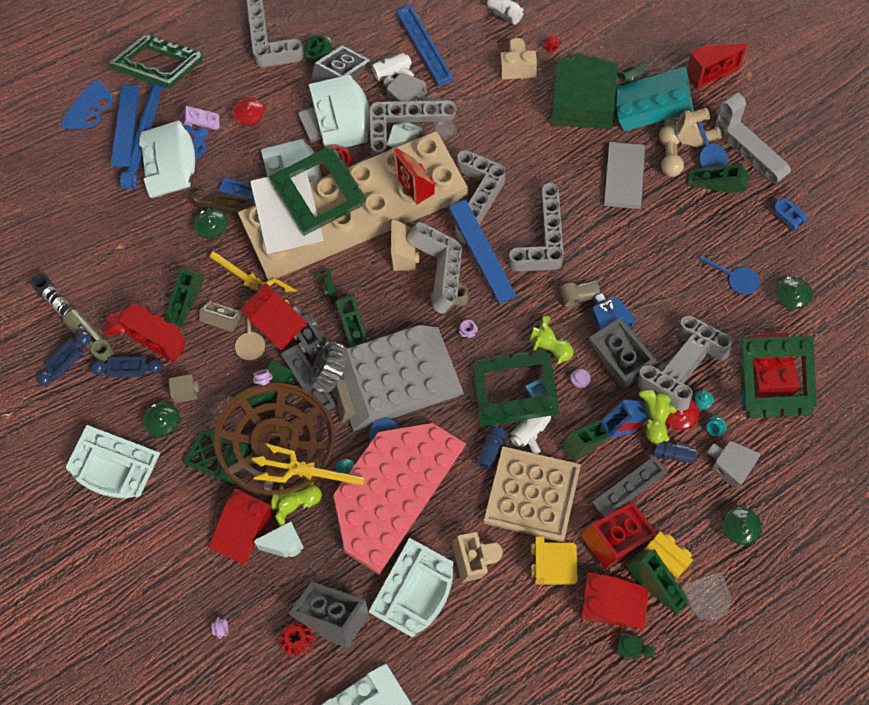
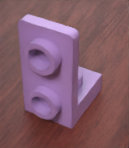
[179,106,219,130]

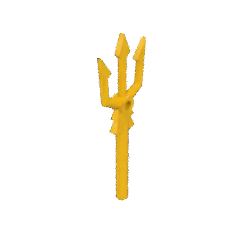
[210,252,298,306]
[251,443,365,485]

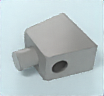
[383,73,427,112]
[708,441,761,491]

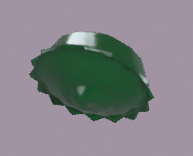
[304,35,333,65]
[193,208,228,239]
[775,276,813,309]
[143,402,181,437]
[722,507,763,546]

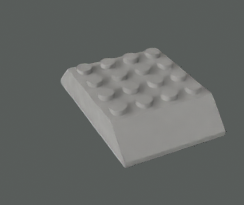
[340,325,464,431]

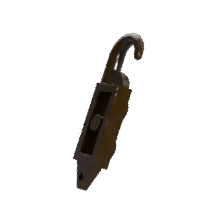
[191,189,256,215]

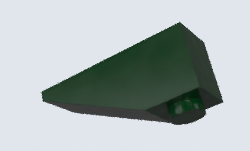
[688,163,749,193]
[164,268,206,327]
[335,295,368,348]
[241,360,295,415]
[562,417,611,461]
[627,549,689,614]

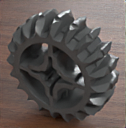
[309,341,348,393]

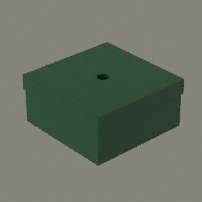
[551,58,618,130]

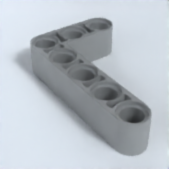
[247,0,304,67]
[715,93,791,184]
[370,101,457,156]
[455,150,505,243]
[509,183,563,271]
[406,222,462,314]

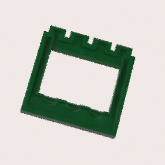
[110,35,203,89]
[268,147,367,236]
[739,336,817,419]
[474,349,560,426]

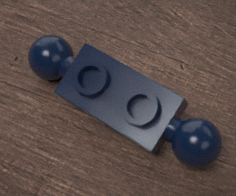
[37,331,92,386]
[91,356,163,378]

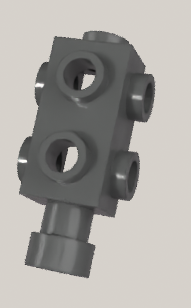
[293,307,327,358]

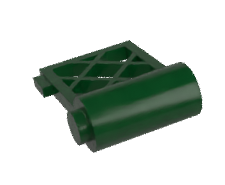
[183,428,253,486]

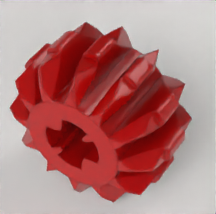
[278,620,315,658]

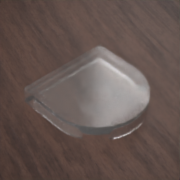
[681,572,731,621]

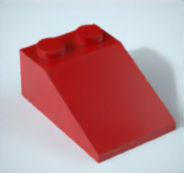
[687,43,747,89]
[394,148,436,205]
[240,283,308,350]
[209,489,274,565]
[580,502,658,569]
[581,573,648,630]

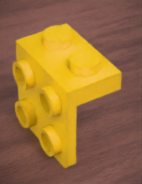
[531,537,577,585]

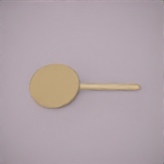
[235,301,265,360]

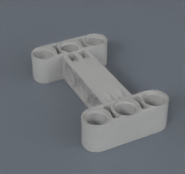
[638,316,733,411]

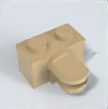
[501,38,537,79]
[452,532,503,582]

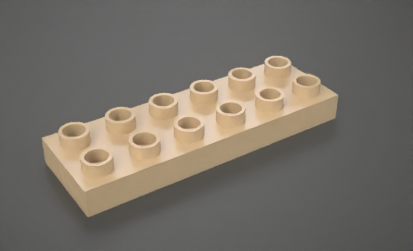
[238,131,468,280]

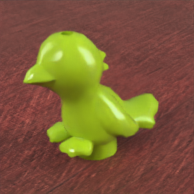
[529,316,573,364]
[638,390,677,444]
[272,482,322,527]

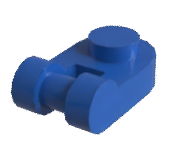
[774,199,808,231]

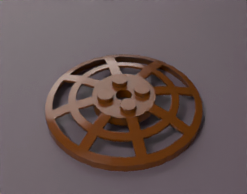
[214,383,335,495]

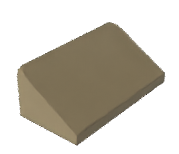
[199,301,242,332]
[331,379,356,423]

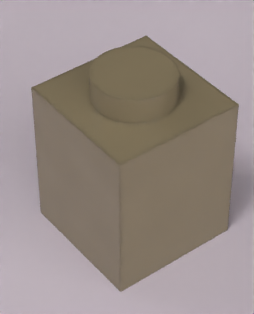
[169,374,200,403]

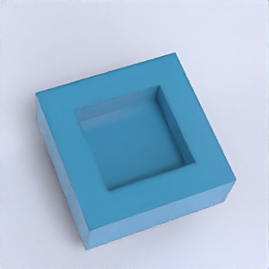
[525,378,546,398]

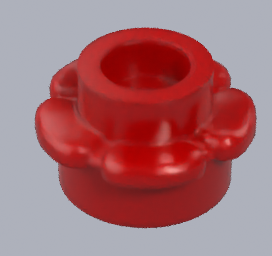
[544,36,561,51]

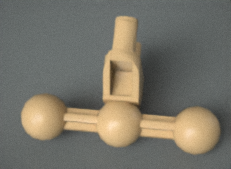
[659,108,721,177]

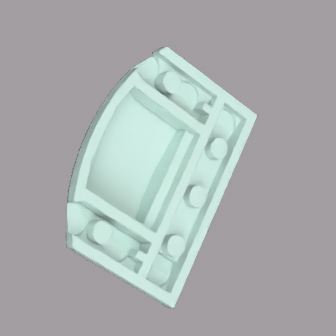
[309,75,370,148]
[139,121,195,198]
[261,139,322,183]
[66,425,160,498]
[369,538,453,637]
[322,664,412,705]

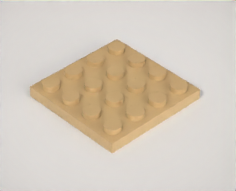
[484,447,581,543]

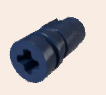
[475,426,507,469]
[652,440,697,464]

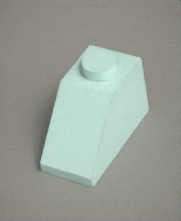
[387,122,422,149]
[254,522,304,558]

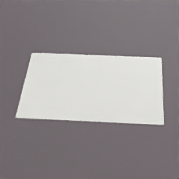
[250,171,324,254]

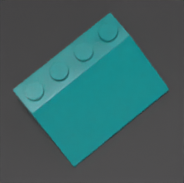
[617,67,694,131]

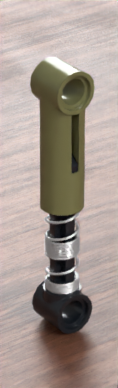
[31,273,115,364]

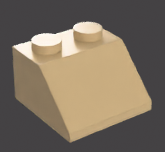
[391,220,419,271]

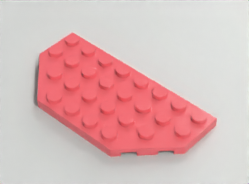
[333,423,466,575]

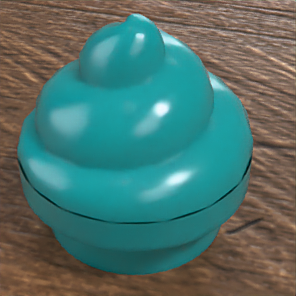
[693,390,714,410]
[706,416,727,436]
[336,459,355,474]

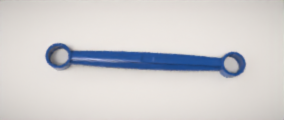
[120,72,165,190]

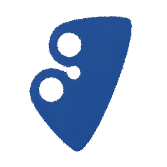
[61,80,113,129]

